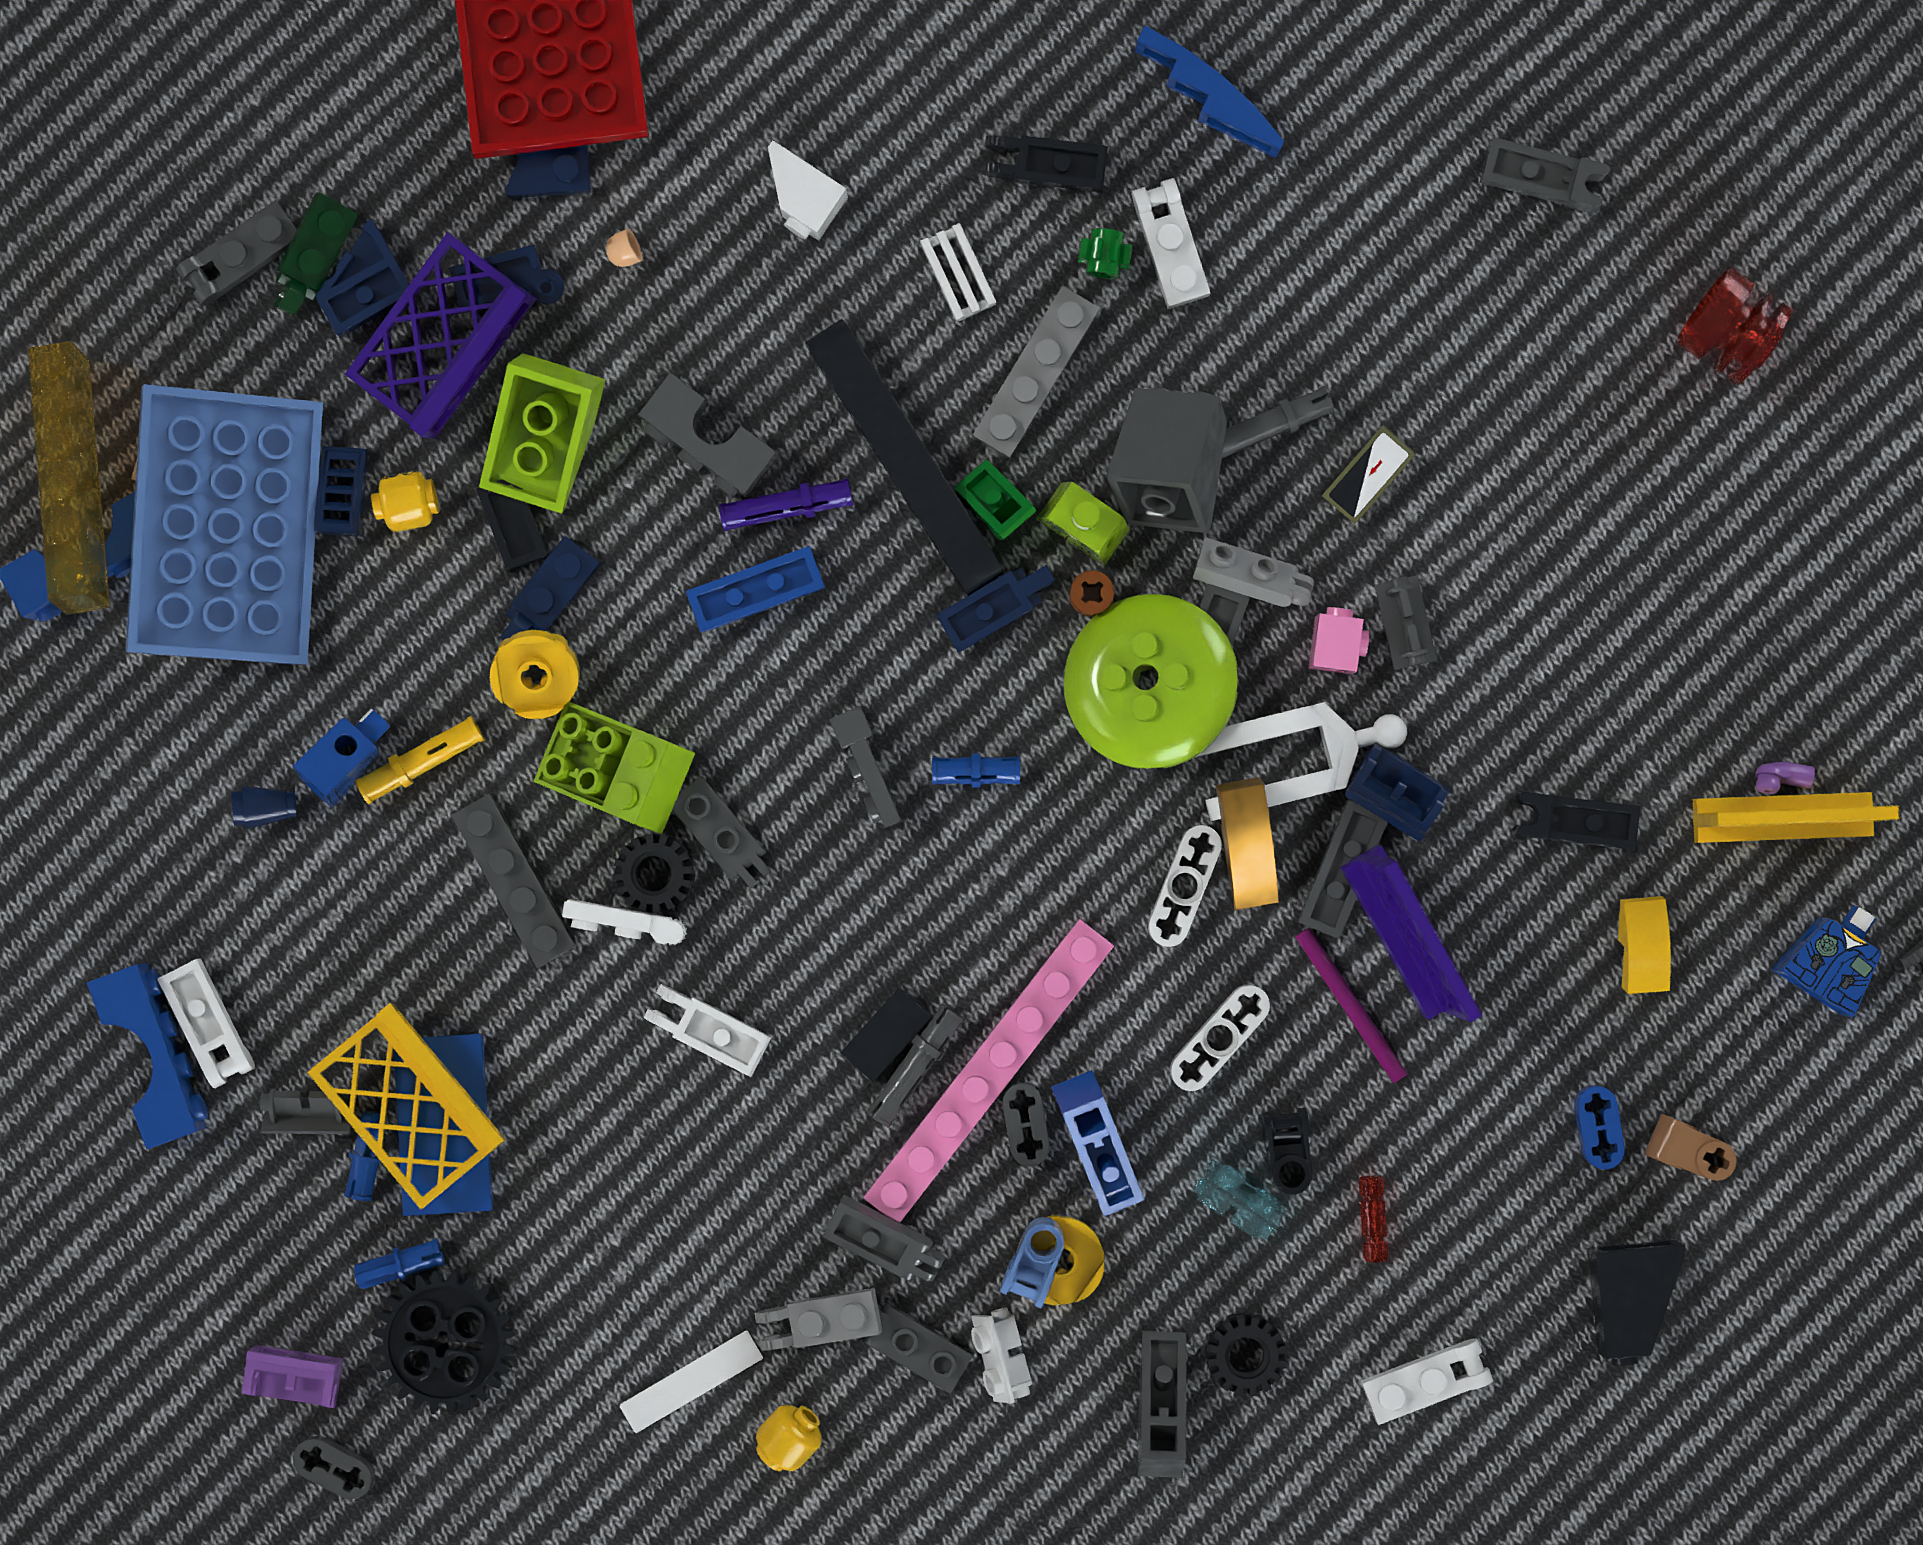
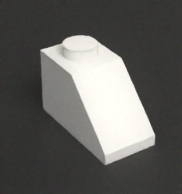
[768,140,848,241]

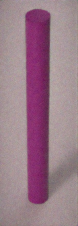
[1295,927,1408,1083]

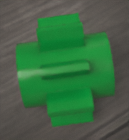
[1078,228,1132,279]

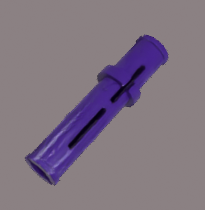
[719,478,853,532]

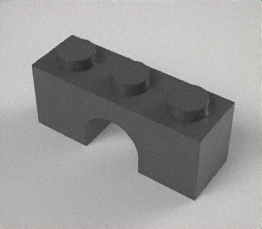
[638,373,778,499]

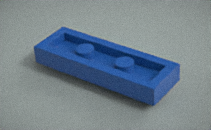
[686,546,825,633]

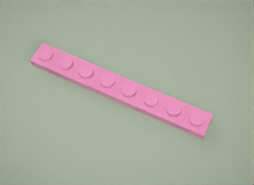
[863,919,1114,1223]

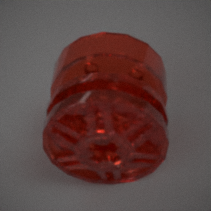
[1675,266,1793,386]

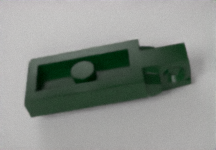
[273,192,359,315]

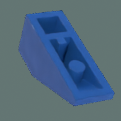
[1051,1070,1145,1216]

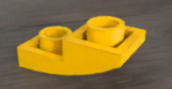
[1618,896,1671,994]

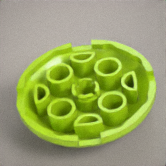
[1064,594,1238,769]

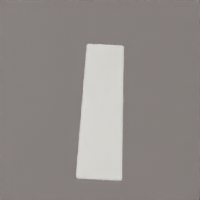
[620,1330,763,1433]

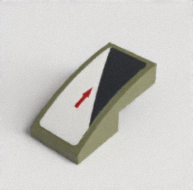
[1322,425,1416,524]

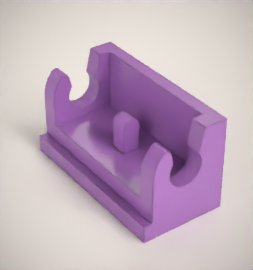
[242,1345,344,1408]

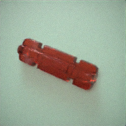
[1359,1175,1388,1263]

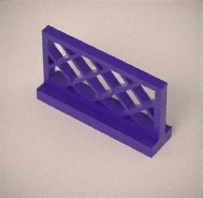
[345,232,537,439]
[1340,845,1482,1023]

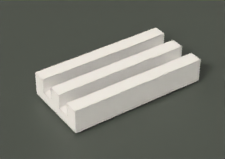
[920,223,996,323]

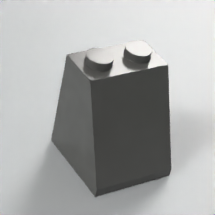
[1106,388,1227,533]

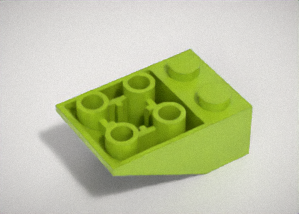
[533,702,695,834]

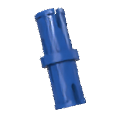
[932,753,1020,788]

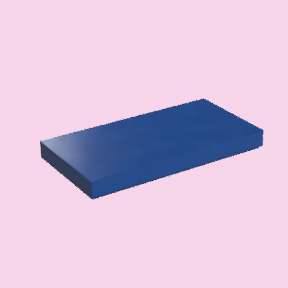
[393,1033,493,1216]

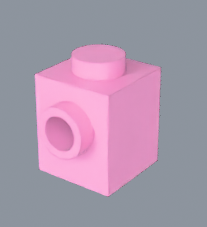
[1308,607,1369,674]

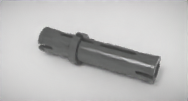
[1222,386,1335,458]
[866,1003,965,1128]

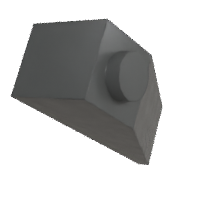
[1137,1331,1186,1478]

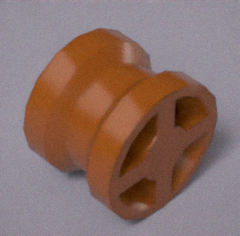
[1069,570,1114,617]

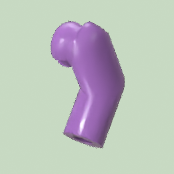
[1755,761,1815,794]

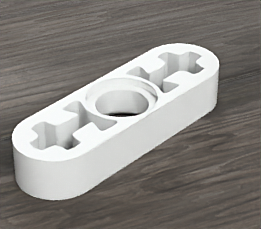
[1148,825,1222,947]
[1170,985,1270,1091]

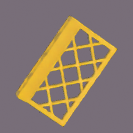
[1692,792,1899,843]
[307,1003,506,1210]

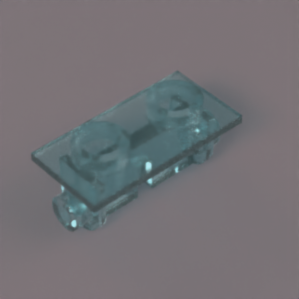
[1192,1159,1285,1241]

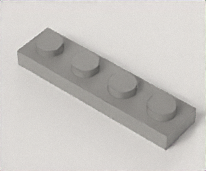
[972,285,1100,460]

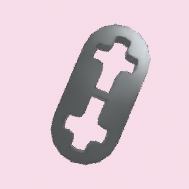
[1003,1082,1049,1166]
[293,1435,376,1500]

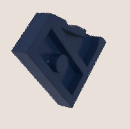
[506,145,592,199]
[316,219,410,338]

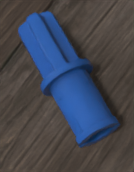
[344,1111,387,1201]
[354,1238,445,1289]

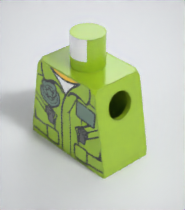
[1036,481,1129,566]

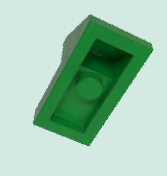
[953,459,1037,540]

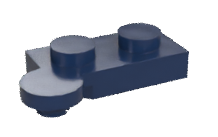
[449,244,565,307]

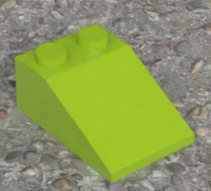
[479,353,606,514]

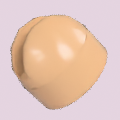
[606,228,643,267]

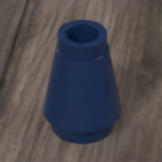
[231,786,297,830]

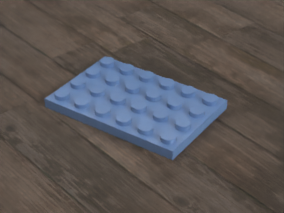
[125,384,323,665]

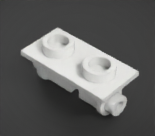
[971,1308,1032,1404]

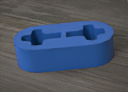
[1574,1085,1624,1169]

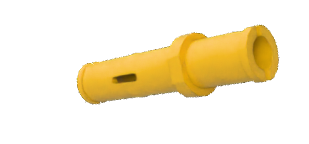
[355,716,485,804]

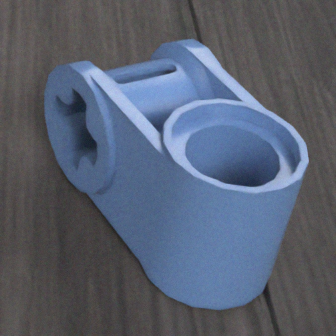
[999,1217,1064,1309]

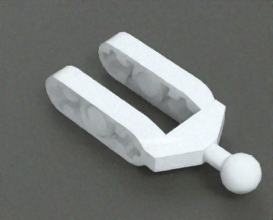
[1196,702,1407,821]

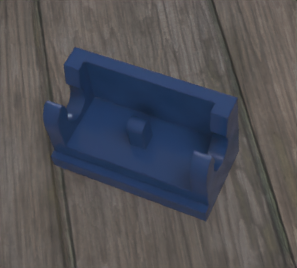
[1345,742,1450,842]

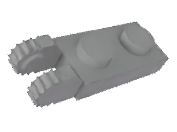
[754,1288,883,1351]

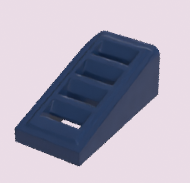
[314,446,368,537]

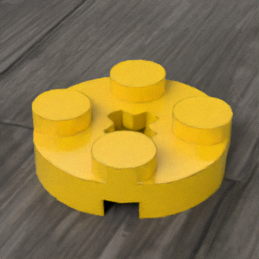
[490,630,580,719]
[1017,1215,1104,1305]

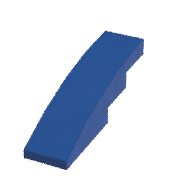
[1135,26,1284,158]

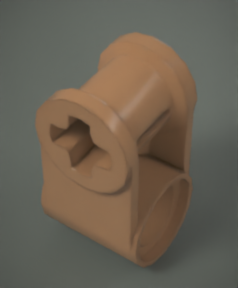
[1644,1114,1737,1181]

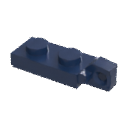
[499,536,601,641]
[936,565,1056,654]

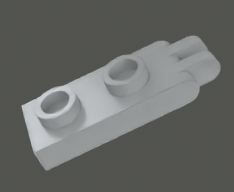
[1192,537,1314,607]

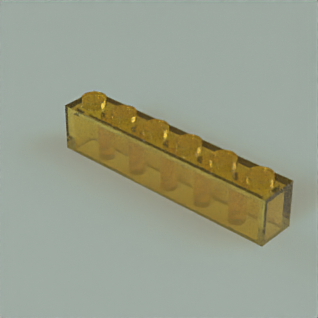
[28,341,110,615]

